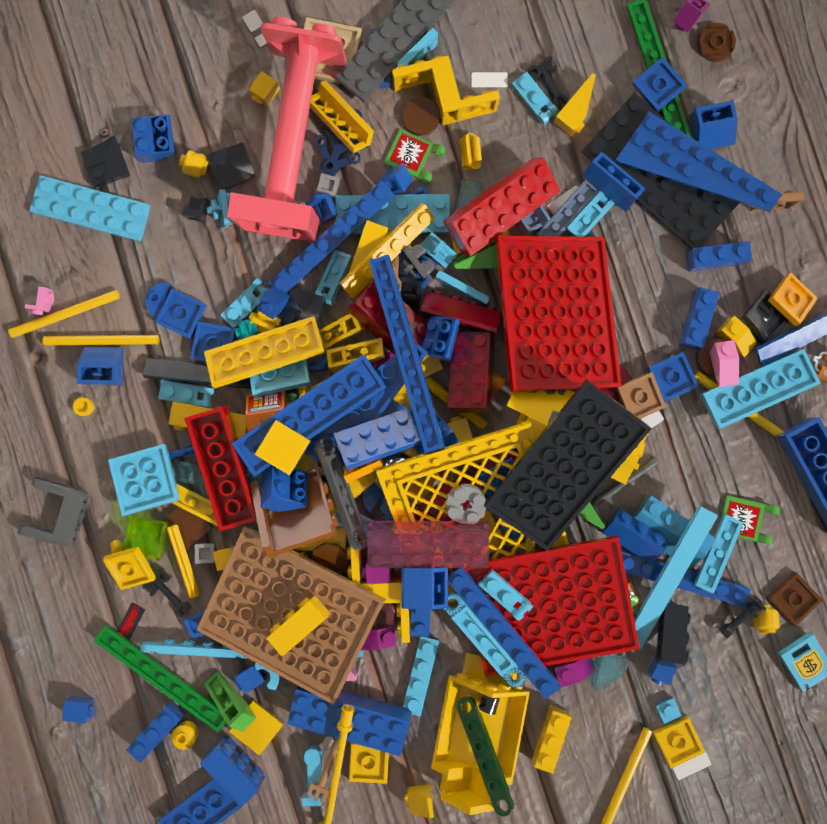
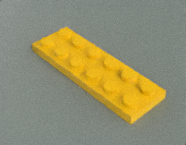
[204,316,325,389]

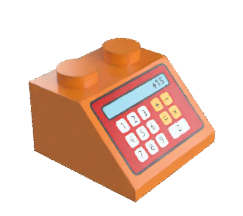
[245,391,288,432]

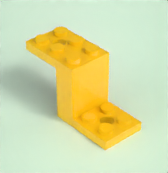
[392,55,500,125]
[347,541,410,643]

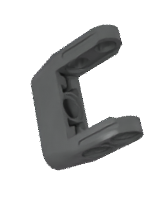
[17,477,89,547]

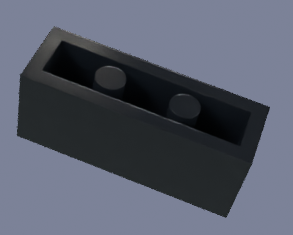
[655,603,691,669]

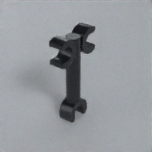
[527,56,568,108]
[142,568,192,617]
[719,596,766,639]

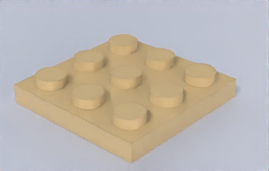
[304,17,362,84]

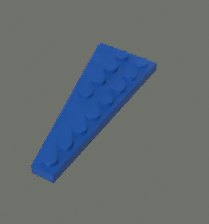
[616,112,783,213]
[304,342,429,466]

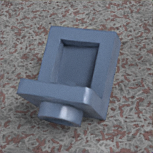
[518,205,551,236]

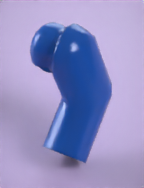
[309,351,329,373]

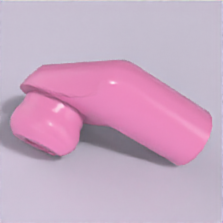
[381,603,396,625]

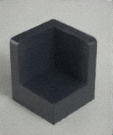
[182,196,210,223]

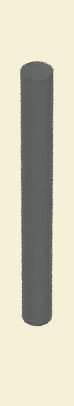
[593,457,660,506]

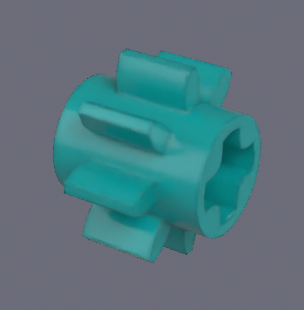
[234,320,260,340]

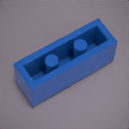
[582,152,646,212]
[686,241,753,272]
[679,287,720,350]
[602,508,668,564]
[126,700,186,763]

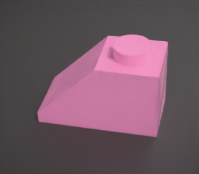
[709,340,739,387]

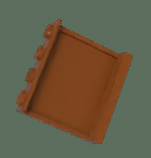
[250,461,339,558]

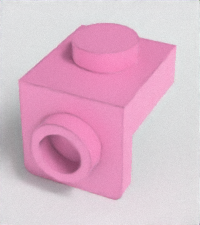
[25,287,55,315]

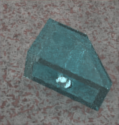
[456,178,481,212]
[172,460,205,485]
[591,653,628,691]

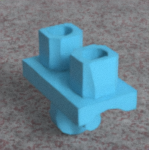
[206,189,235,229]
[421,232,458,270]

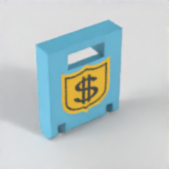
[777,632,827,692]

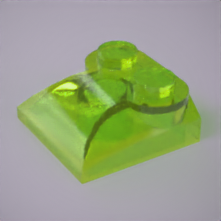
[122,515,168,561]

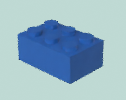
[200,735,265,807]

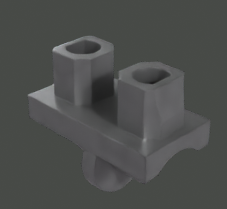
[402,244,437,280]

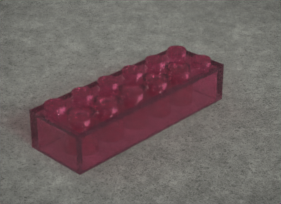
[367,521,489,568]

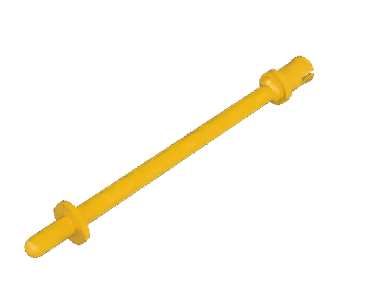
[319,705,354,824]

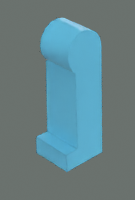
[302,745,323,806]

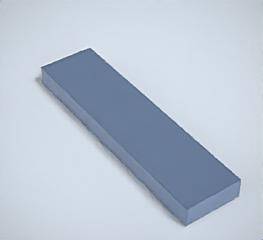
[535,179,600,236]

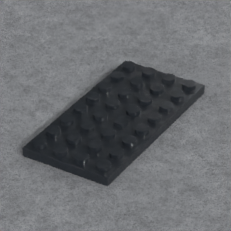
[582,92,741,249]
[484,379,652,551]

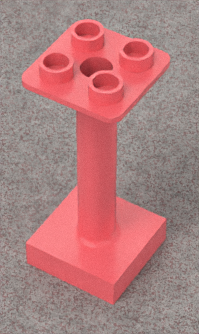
[227,17,347,242]

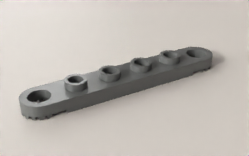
[315,436,368,551]

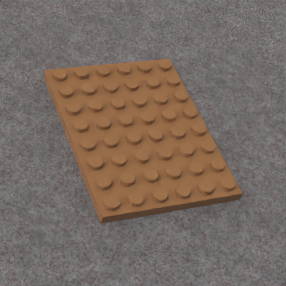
[197,526,386,705]

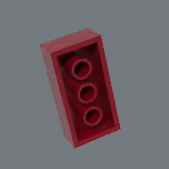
[346,280,427,355]
[448,332,495,413]

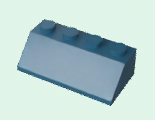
[632,494,716,569]

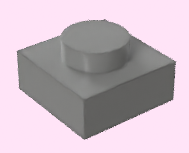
[316,173,340,198]
[195,543,216,564]

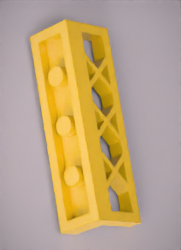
[310,80,374,153]

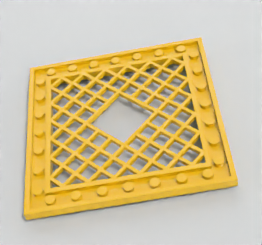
[376,421,569,603]

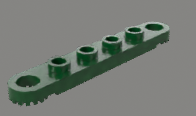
[457,696,515,817]

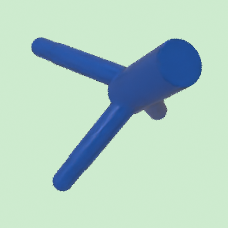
[169,442,197,460]

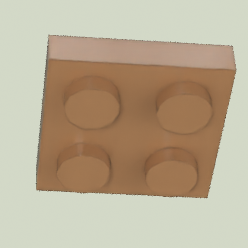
[752,190,805,211]
[616,372,666,419]

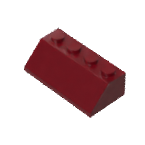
[421,290,501,337]

